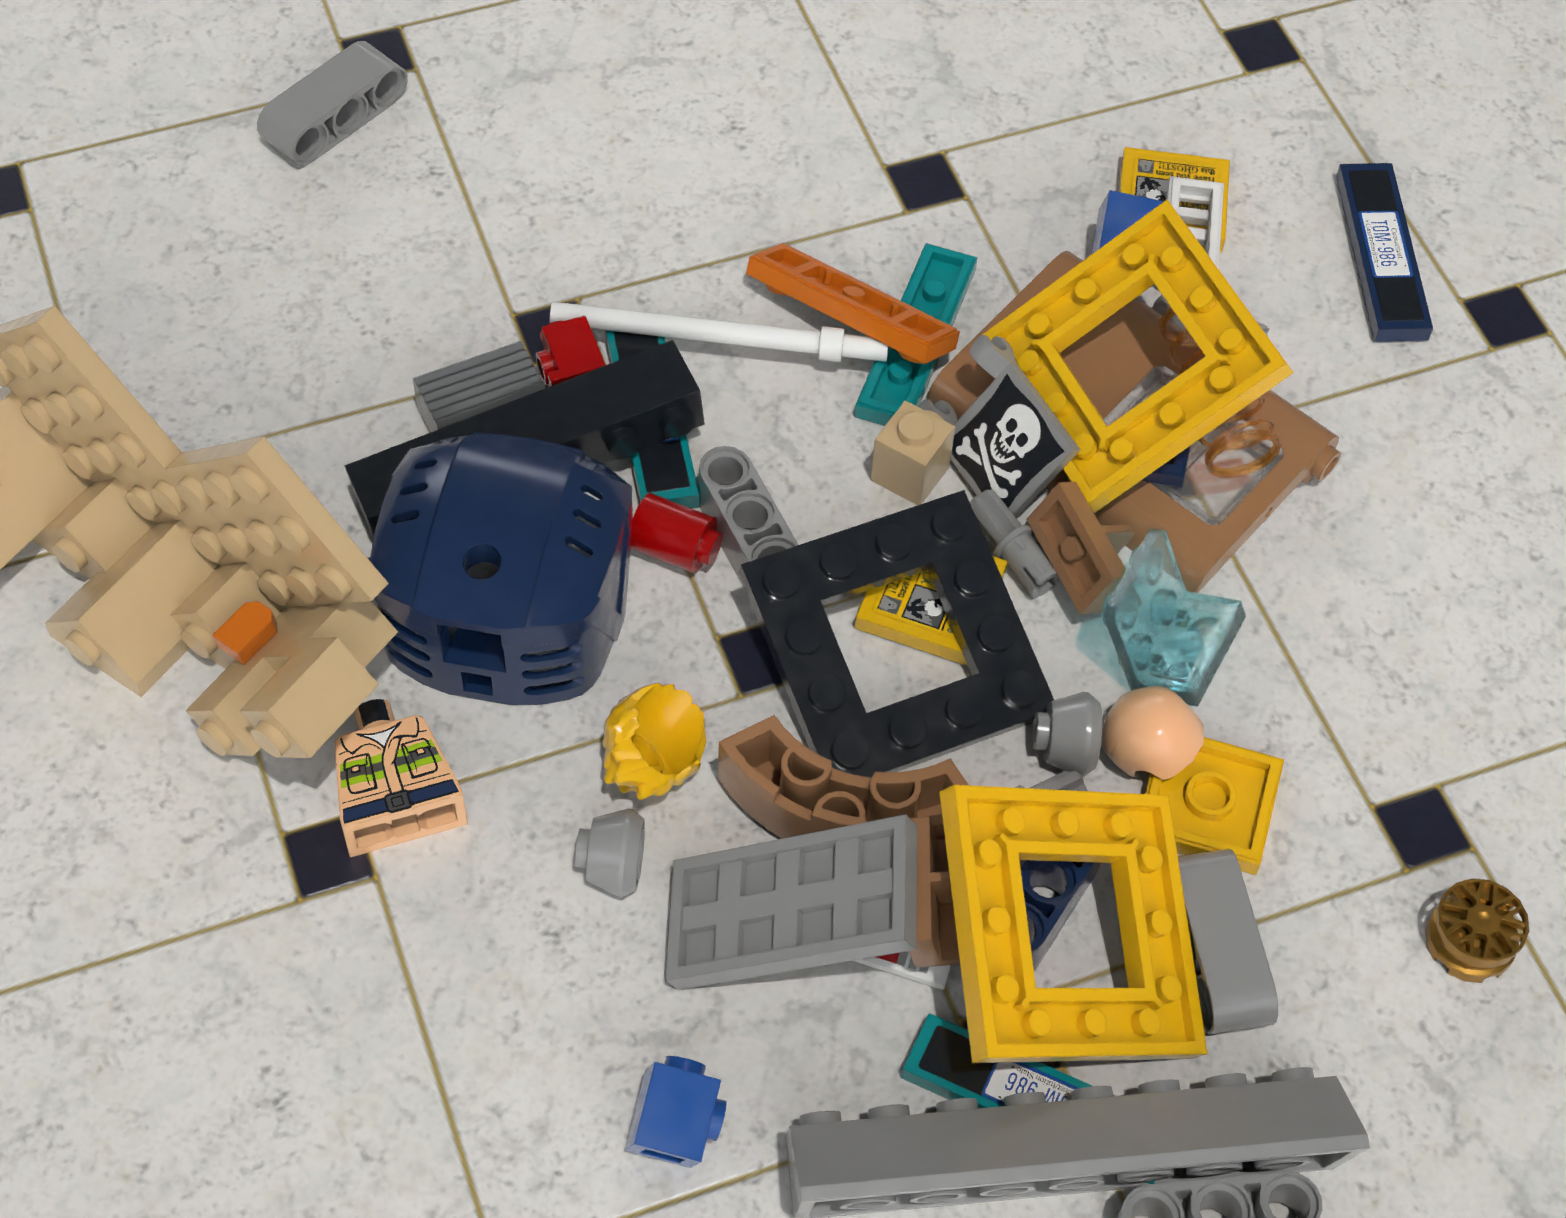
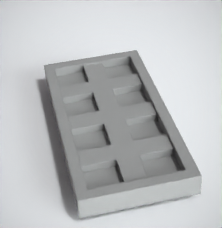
[666,814,918,990]

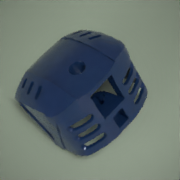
[368,432,633,705]

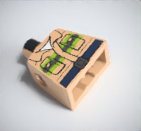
[335,699,468,857]

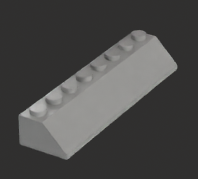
[785,1067,1370,1218]

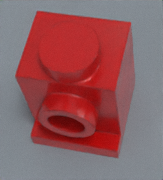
[536,316,606,387]

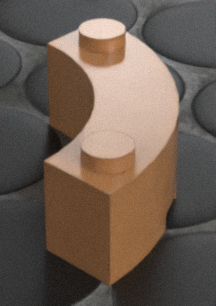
[718,715,969,839]

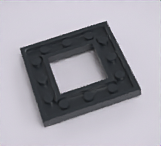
[738,490,1054,778]

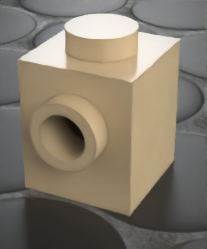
[871,400,955,505]

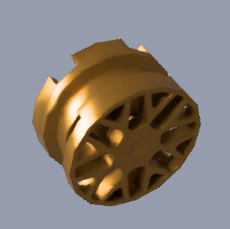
[1425,878,1529,983]

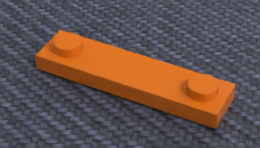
[746,243,960,364]

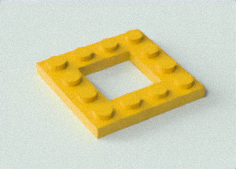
[982,199,1293,513]
[939,785,1208,1063]

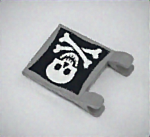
[918,335,1081,518]

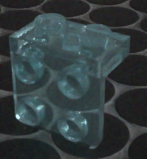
[1102,529,1246,707]

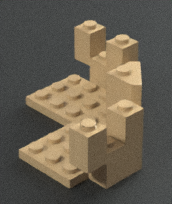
[0,305,398,758]

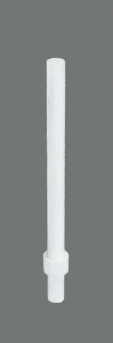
[550,302,888,362]

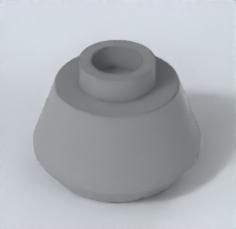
[1033,692,1102,777]
[575,808,645,897]

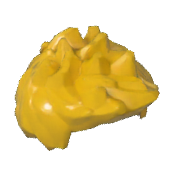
[603,682,707,801]

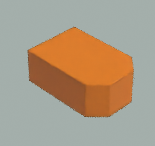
[212,601,277,665]

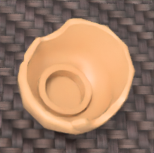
[1101,686,1204,780]

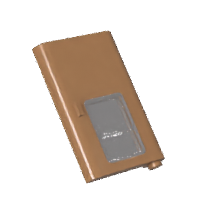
[927,251,1341,597]

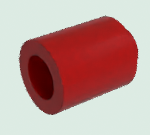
[631,493,723,573]

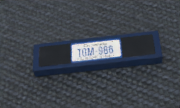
[1336,163,1433,342]

